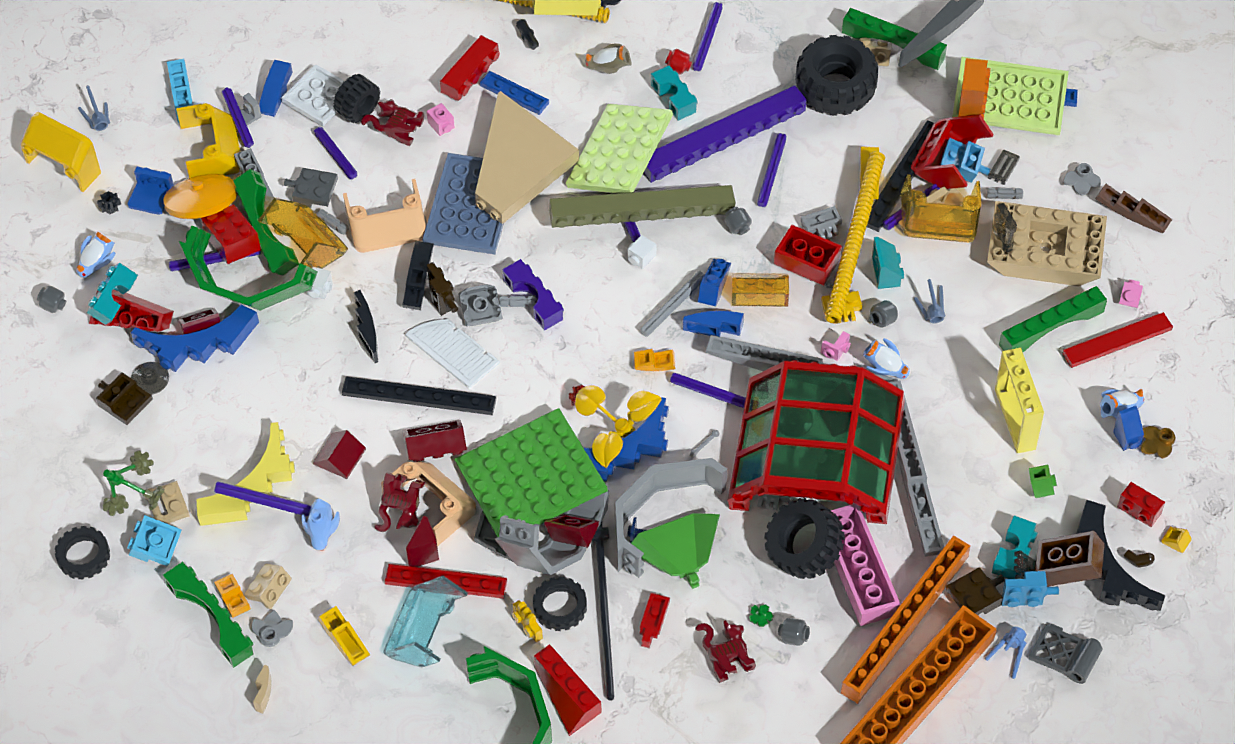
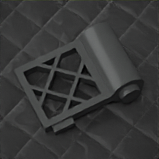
[1029,624,1103,684]

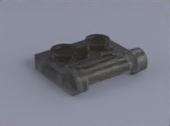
[992,203,1017,252]

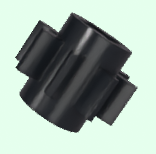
[97,191,121,214]

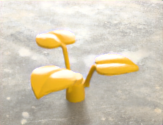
[575,385,662,468]

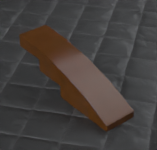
[1095,183,1172,233]

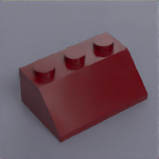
[403,420,467,462]

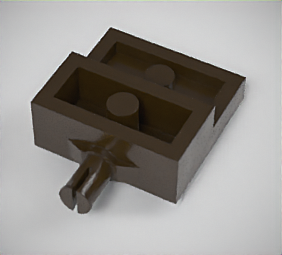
[427,262,459,316]
[96,372,153,425]
[946,567,1005,615]

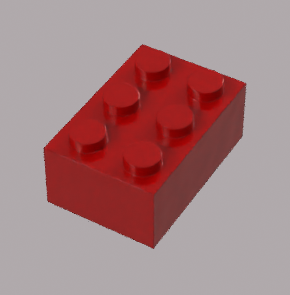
[201,204,261,264]
[774,225,842,286]

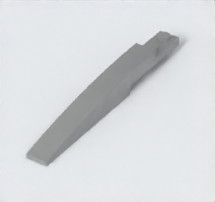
[706,335,898,396]
[883,380,944,557]

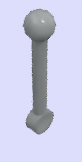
[689,430,719,458]

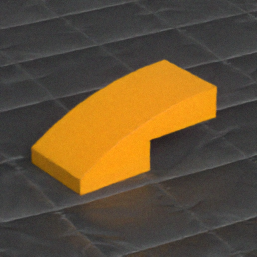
[634,349,676,371]
[214,574,251,618]

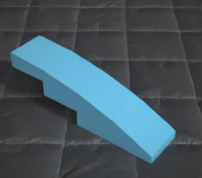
[167,59,193,123]

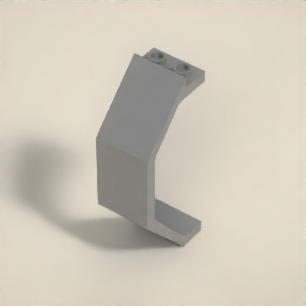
[615,458,727,578]
[495,491,609,575]

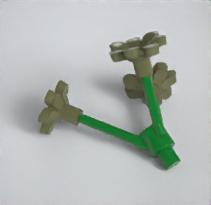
[102,450,165,516]

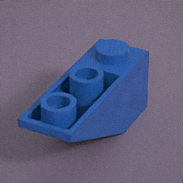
[698,259,731,307]

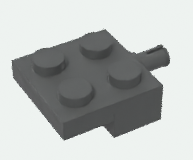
[284,168,338,208]

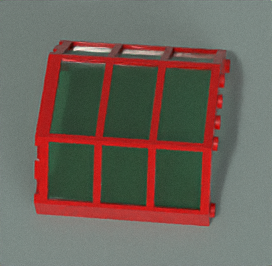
[728,360,905,524]

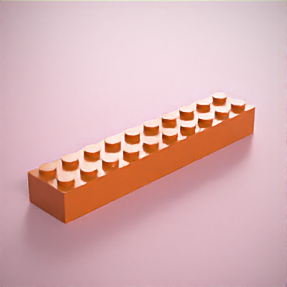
[840,605,996,744]

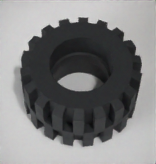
[333,74,381,123]

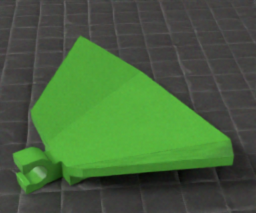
[631,513,720,589]

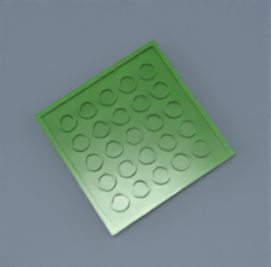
[455,408,608,538]

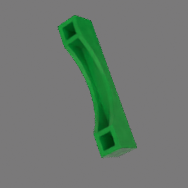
[842,7,947,70]
[233,169,299,276]
[999,286,1107,352]
[163,561,254,668]

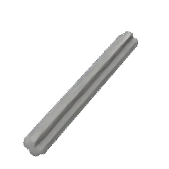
[640,271,705,337]

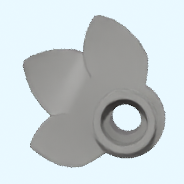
[1064,163,1101,196]
[252,610,293,647]

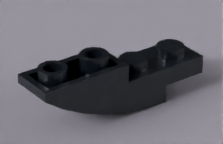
[402,241,434,310]

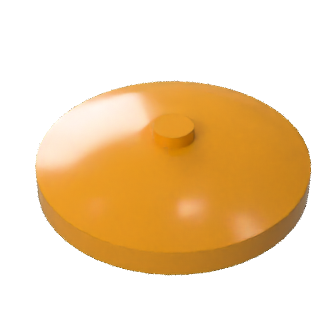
[163,174,237,219]

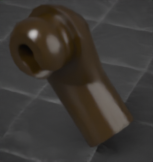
[1123,549,1155,568]

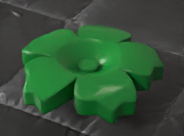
[749,604,774,627]

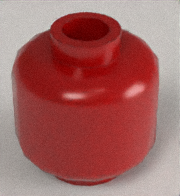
[665,49,692,75]

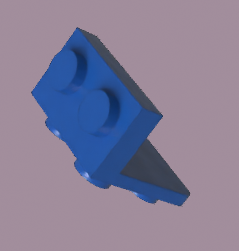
[128,166,174,215]

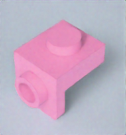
[1119,279,1143,308]
[821,331,851,361]

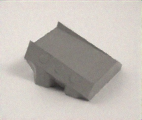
[458,284,503,326]

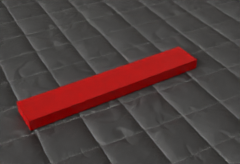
[1062,312,1173,368]
[385,564,507,599]

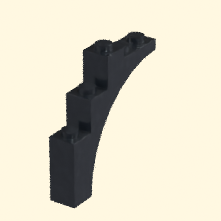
[1076,500,1165,611]

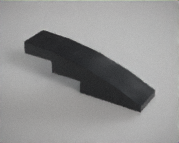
[353,290,378,364]

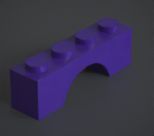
[502,259,564,331]

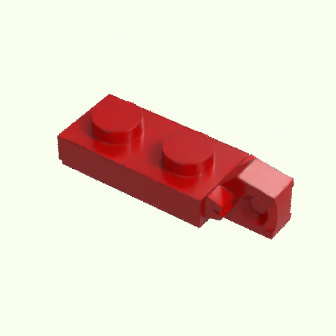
[639,593,670,648]

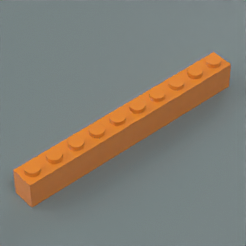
[841,535,971,704]

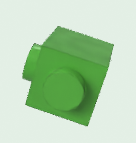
[1029,464,1057,498]

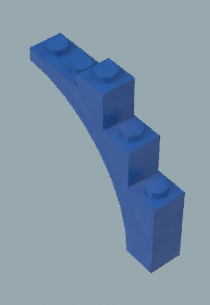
[131,304,259,372]
[584,397,669,482]

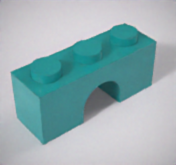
[651,65,698,121]
[87,263,138,325]
[992,515,1038,579]

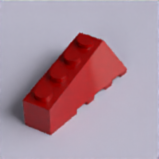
[89,290,174,332]
[534,644,602,736]

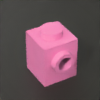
[427,103,455,136]

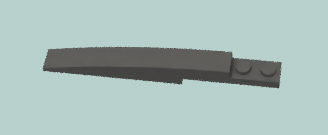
[898,0,984,67]

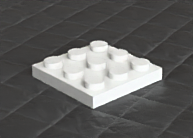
[281,64,344,126]

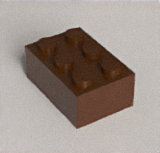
[1035,531,1104,587]

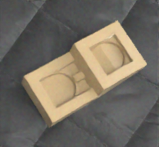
[253,665,271,714]

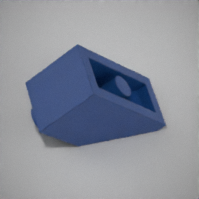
[1113,406,1144,451]

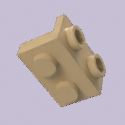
[858,38,892,66]
[244,564,292,609]

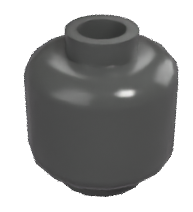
[724,207,752,235]
[37,286,67,313]
[869,300,898,328]
[778,618,810,646]

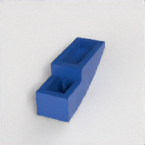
[259,59,293,117]
[683,311,744,337]

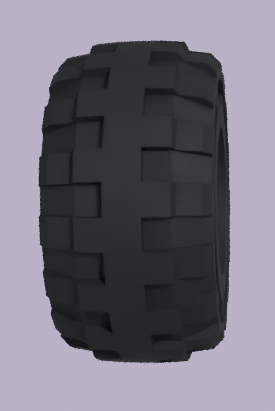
[795,35,878,116]

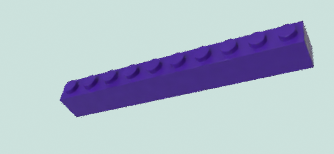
[644,85,806,183]

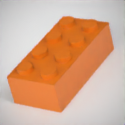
[958,58,991,119]

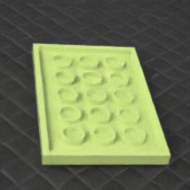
[952,57,1069,135]
[566,104,673,194]

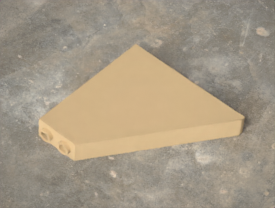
[475,91,579,224]

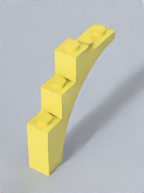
[196,422,295,526]

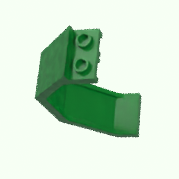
[179,226,318,311]
[466,646,552,744]

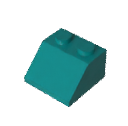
[872,237,904,289]

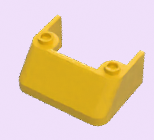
[176,103,240,178]
[21,112,101,192]

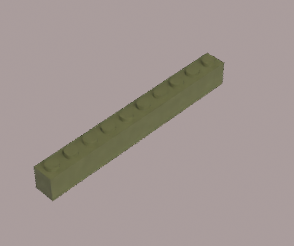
[549,185,736,228]

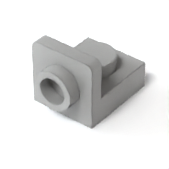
[241,93,261,125]

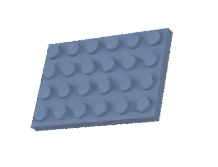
[423,153,504,255]

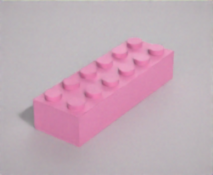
[831,504,900,626]

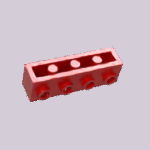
[440,35,500,101]

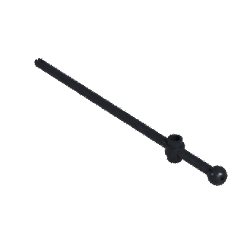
[592,521,614,701]

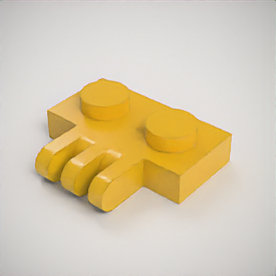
[821,291,862,323]
[512,600,543,643]

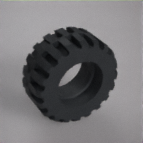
[764,498,845,579]

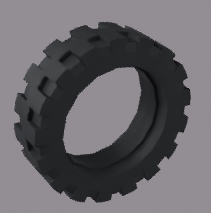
[55,526,110,580]
[533,576,587,631]

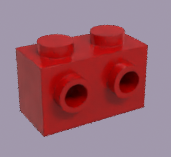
[1117,482,1165,527]

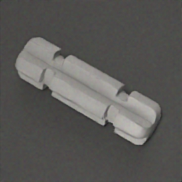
[987,188,1023,199]
[317,209,349,235]
[499,296,536,307]

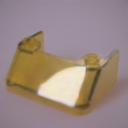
[901,174,981,243]
[258,198,348,269]

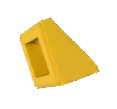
[1161,526,1191,553]

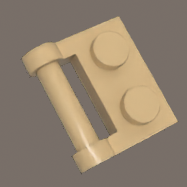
[145,481,190,524]

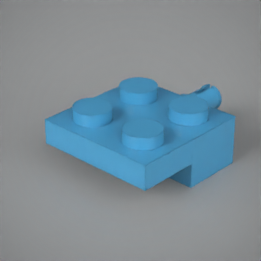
[940,138,991,183]
[1002,571,1059,607]

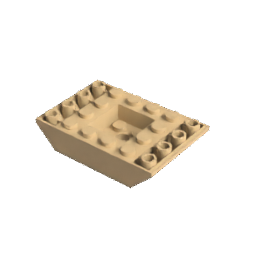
[987,201,1107,286]

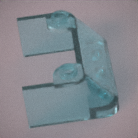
[383,576,468,668]

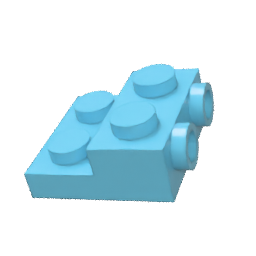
[127,515,182,567]

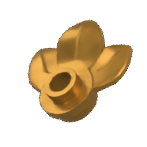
[1141,426,1176,459]

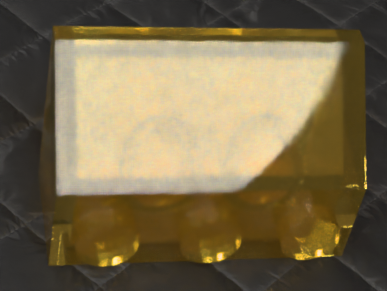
[732,273,789,307]

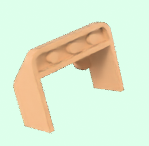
[343,179,426,253]
[381,462,476,547]

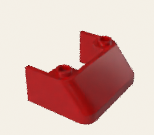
[911,114,994,189]

